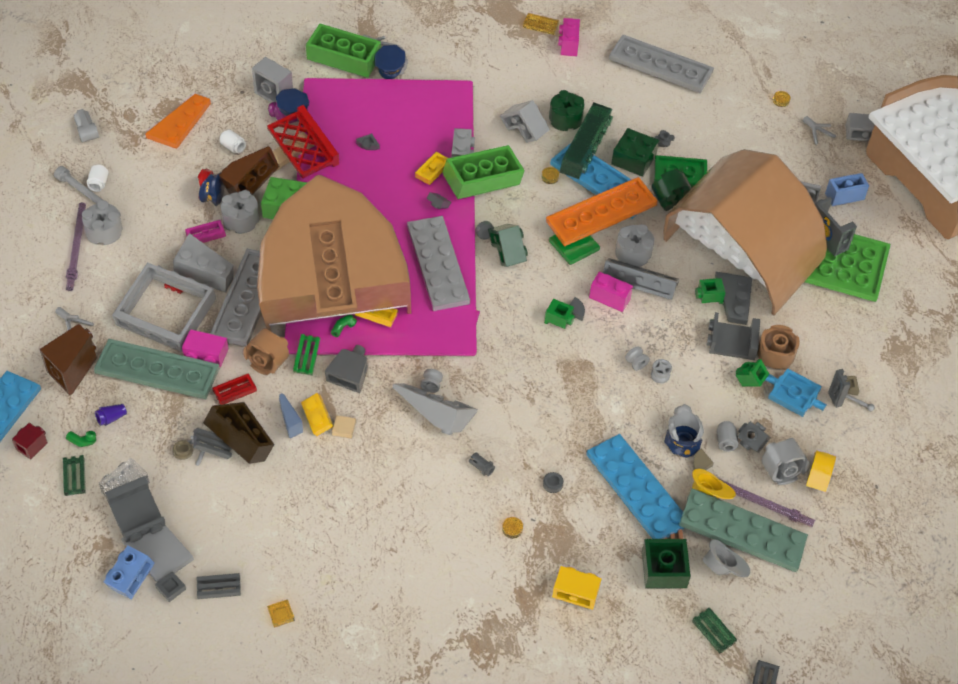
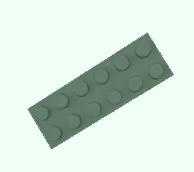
[94,339,220,400]
[679,488,808,572]

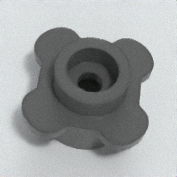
[654,130,675,147]

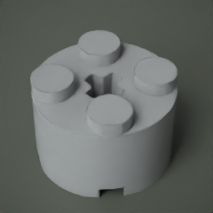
[221,190,259,234]
[82,201,123,245]
[615,224,654,267]
[762,438,810,485]

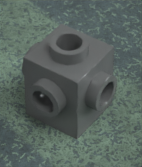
[737,421,771,453]

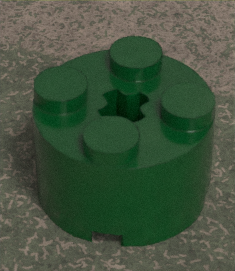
[549,90,584,131]
[652,169,692,211]

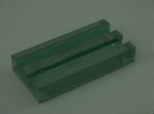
[63,455,86,496]
[692,607,737,654]

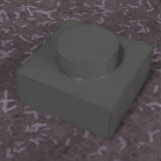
[426,192,451,209]
[155,571,186,602]

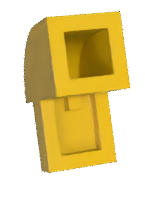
[806,450,836,492]

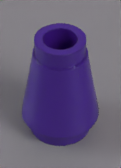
[95,404,127,426]

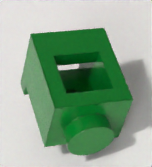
[695,278,726,304]
[544,298,575,329]
[736,359,769,387]

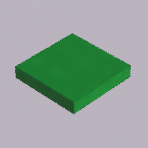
[549,234,600,265]

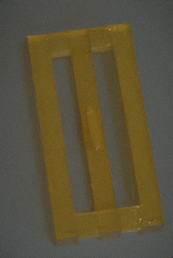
[523,13,559,35]

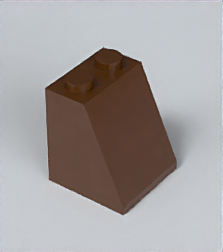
[39,324,97,396]

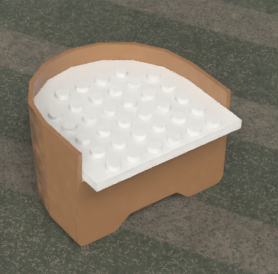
[866,75,958,239]

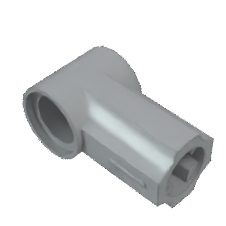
[74,109,99,142]

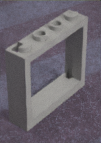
[112,262,216,352]

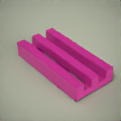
[185,220,226,243]

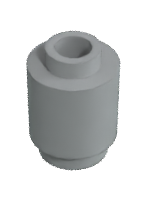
[717,421,739,452]

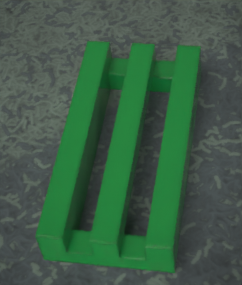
[293,334,321,376]

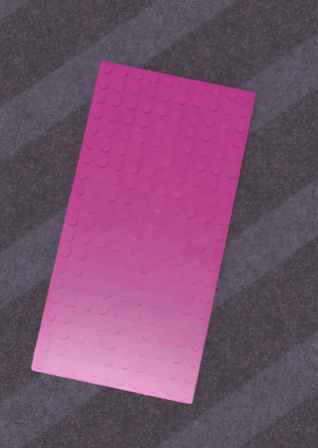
[285,78,477,356]

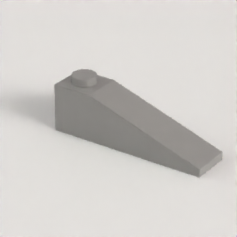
[393,383,478,435]

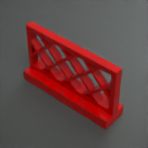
[267,105,339,179]

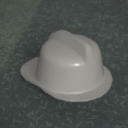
[703,539,750,577]

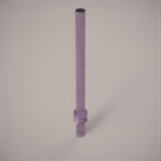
[66,202,86,291]
[718,478,815,527]

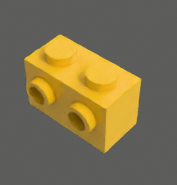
[552,566,602,610]

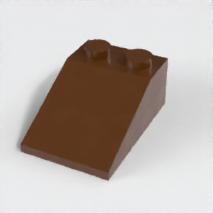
[219,146,280,195]

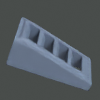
[279,393,303,438]

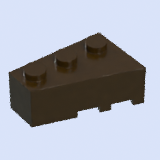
[203,402,275,464]

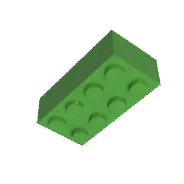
[306,23,381,78]
[443,145,525,199]
[261,177,307,219]

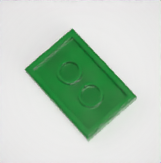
[654,155,707,188]

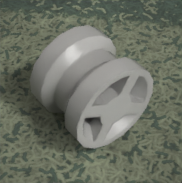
[625,346,650,371]
[651,359,672,384]
[421,369,443,393]

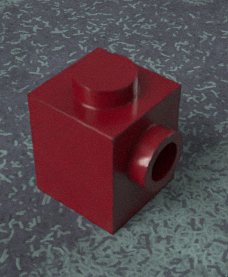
[12,423,48,460]

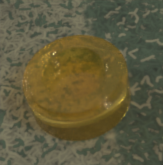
[773,91,791,107]
[541,167,559,184]
[502,517,523,539]

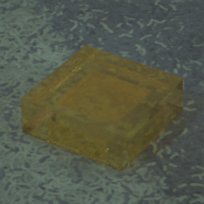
[267,599,295,628]

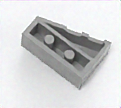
[173,233,234,292]

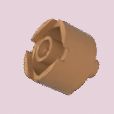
[757,325,800,370]
[243,328,289,375]

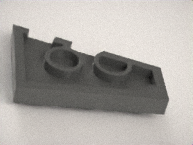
[715,272,752,325]

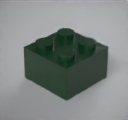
[611,128,659,177]
[642,539,691,589]

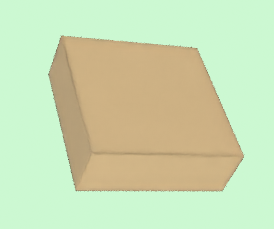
[332,415,356,439]

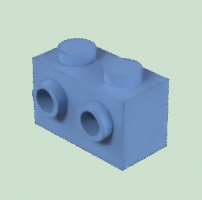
[825,173,869,206]
[104,545,155,600]

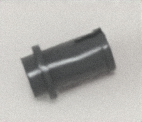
[469,452,495,476]

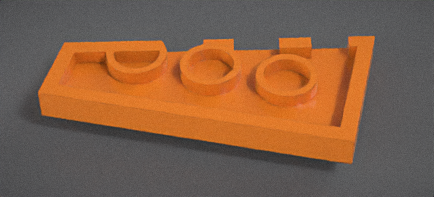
[145,94,211,149]

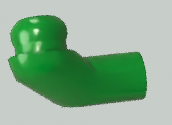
[331,314,357,337]
[66,431,97,447]

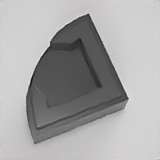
[356,133,380,150]
[570,297,585,321]

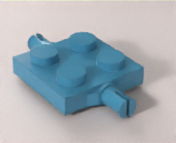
[765,368,827,417]

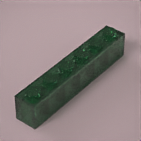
[559,102,613,179]

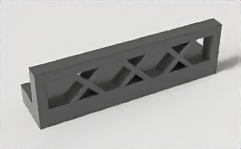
[603,258,679,300]

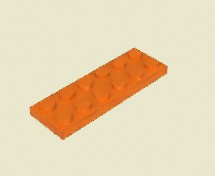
[546,177,658,247]

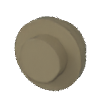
[173,440,193,460]

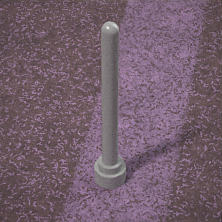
[54,166,121,216]

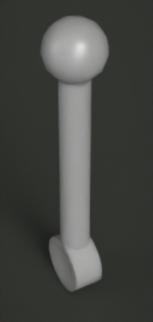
[846,394,875,411]

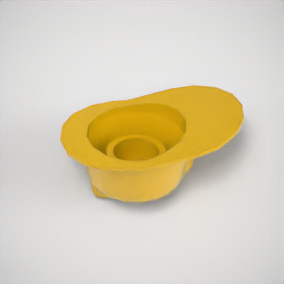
[692,469,736,499]

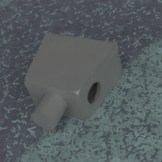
[325,345,368,393]

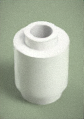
[220,129,246,154]
[87,165,109,192]

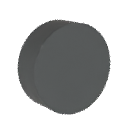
[476,221,494,240]
[543,472,564,493]

